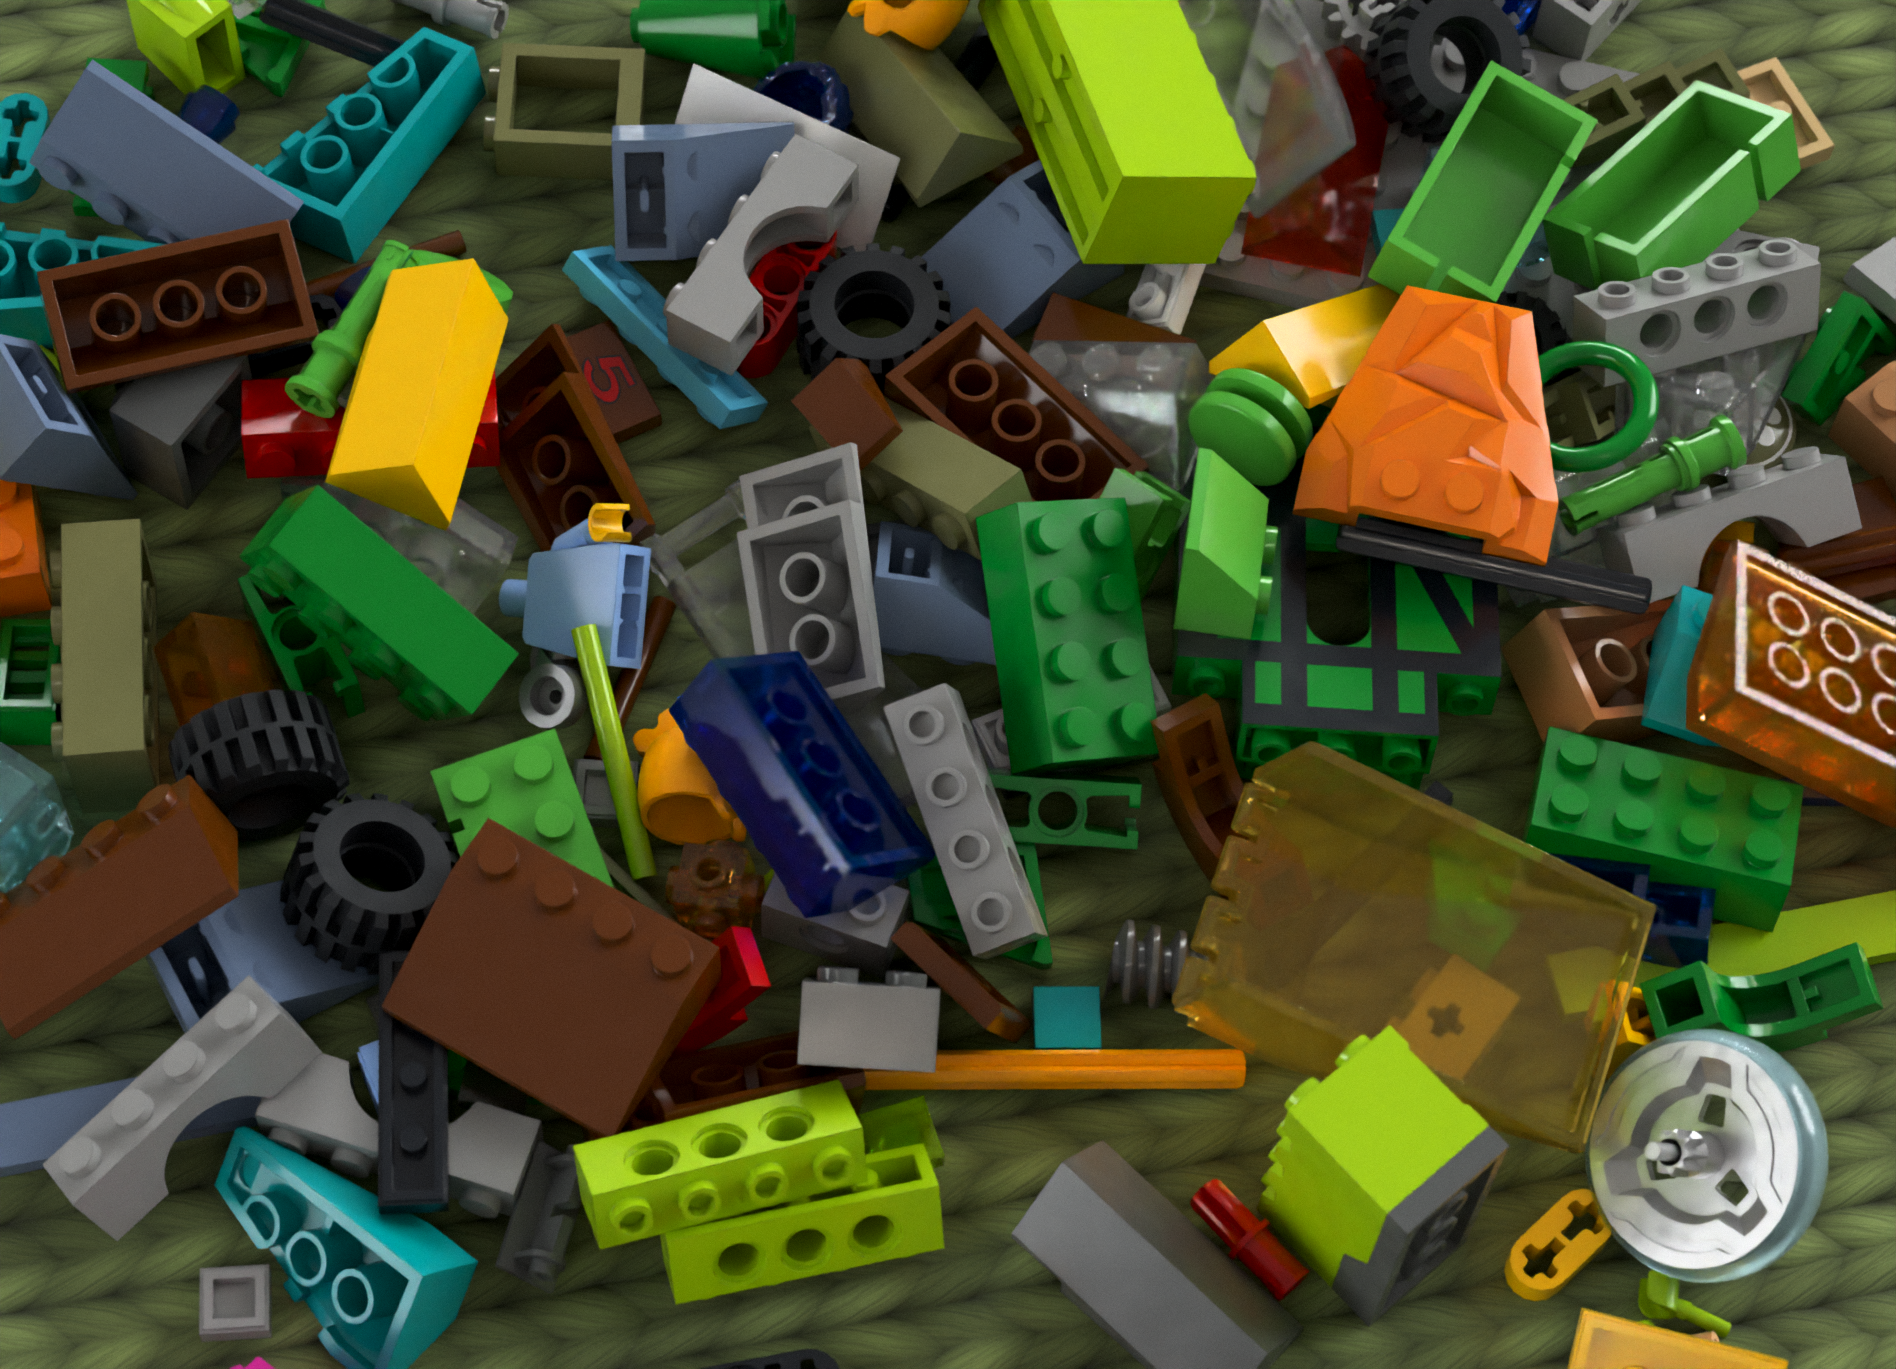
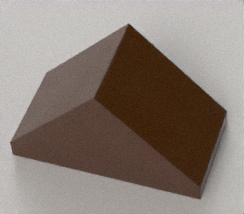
[791,358,903,471]

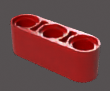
[736,230,837,378]

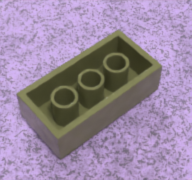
[50,519,161,814]

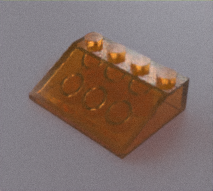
[1686,539,1896,828]

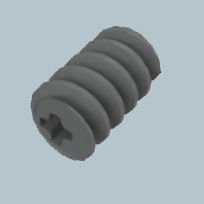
[1103,919,1246,1025]

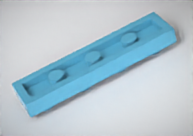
[562,245,768,429]

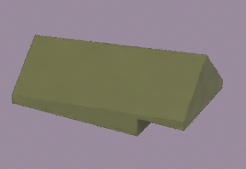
[811,10,1024,208]

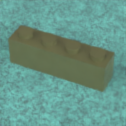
[809,396,1033,561]

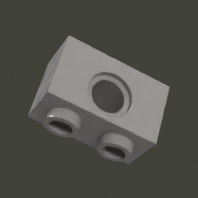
[761,848,909,979]

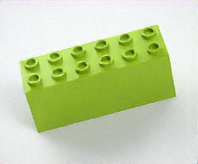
[977,0,1257,264]

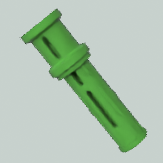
[285,240,420,418]
[1557,414,1747,536]

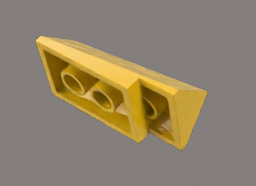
[325,258,509,531]
[1209,284,1401,409]

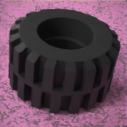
[1365,0,1531,144]
[797,243,951,396]
[168,689,349,842]
[280,793,460,975]

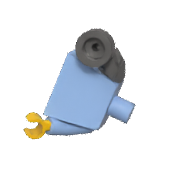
[499,503,651,729]

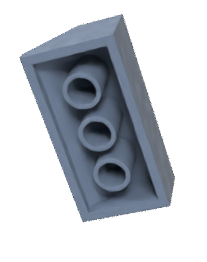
[29,60,304,244]

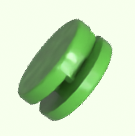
[1188,368,1313,486]

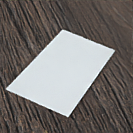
[675,63,900,252]

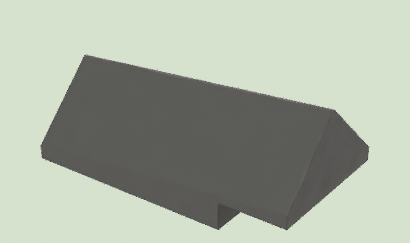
[1011,1140,1305,1369]

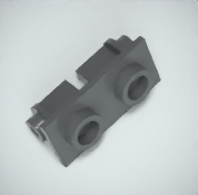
[495,1140,582,1294]

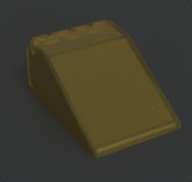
[1171,741,1657,1154]

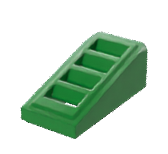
[0,619,62,745]

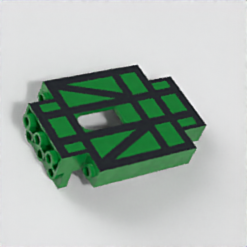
[1171,404,1502,791]

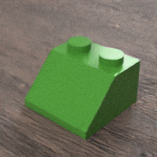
[1173,448,1278,639]

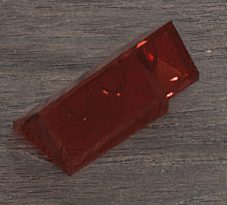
[1241,44,1389,277]

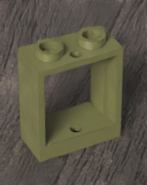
[483,43,646,180]

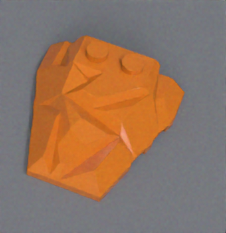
[1292,285,1559,567]

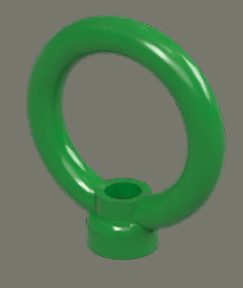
[1538,341,1659,473]

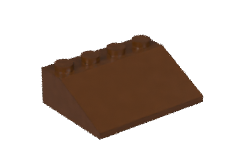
[382,818,722,1138]

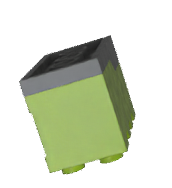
[1257,1025,1509,1327]

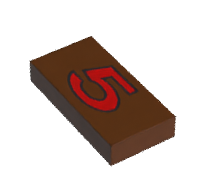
[566,319,662,444]

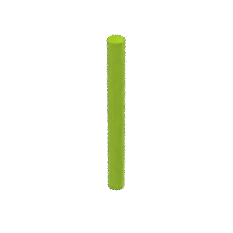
[571,624,658,882]

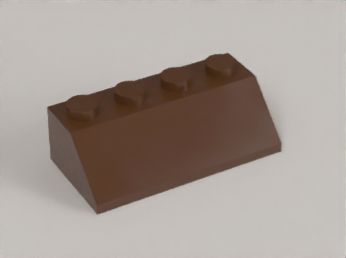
[37,219,319,394]
[884,306,1149,502]
[0,774,239,1040]

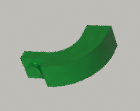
[1639,942,1884,1055]

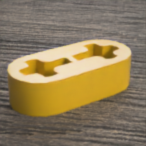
[1504,1188,1615,1301]

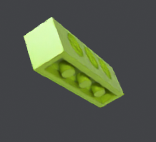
[573,1079,868,1250]
[660,1143,944,1304]

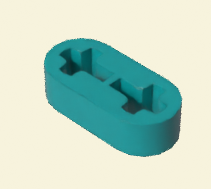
[0,93,51,203]

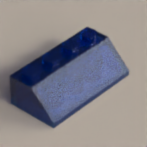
[668,651,936,918]

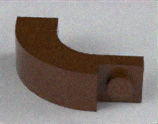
[1150,693,1312,933]

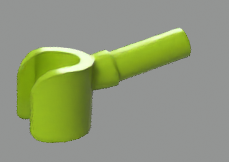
[1638,1269,1731,1339]

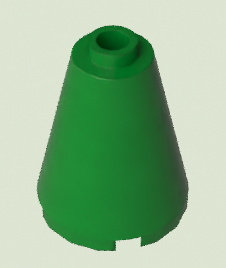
[630,0,797,82]

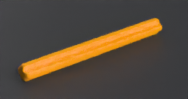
[863,1049,1246,1090]

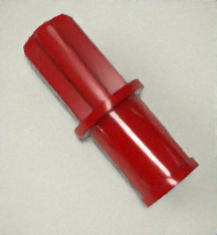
[1190,1179,1310,1302]

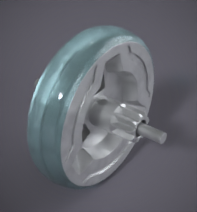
[1585,1029,1829,1283]

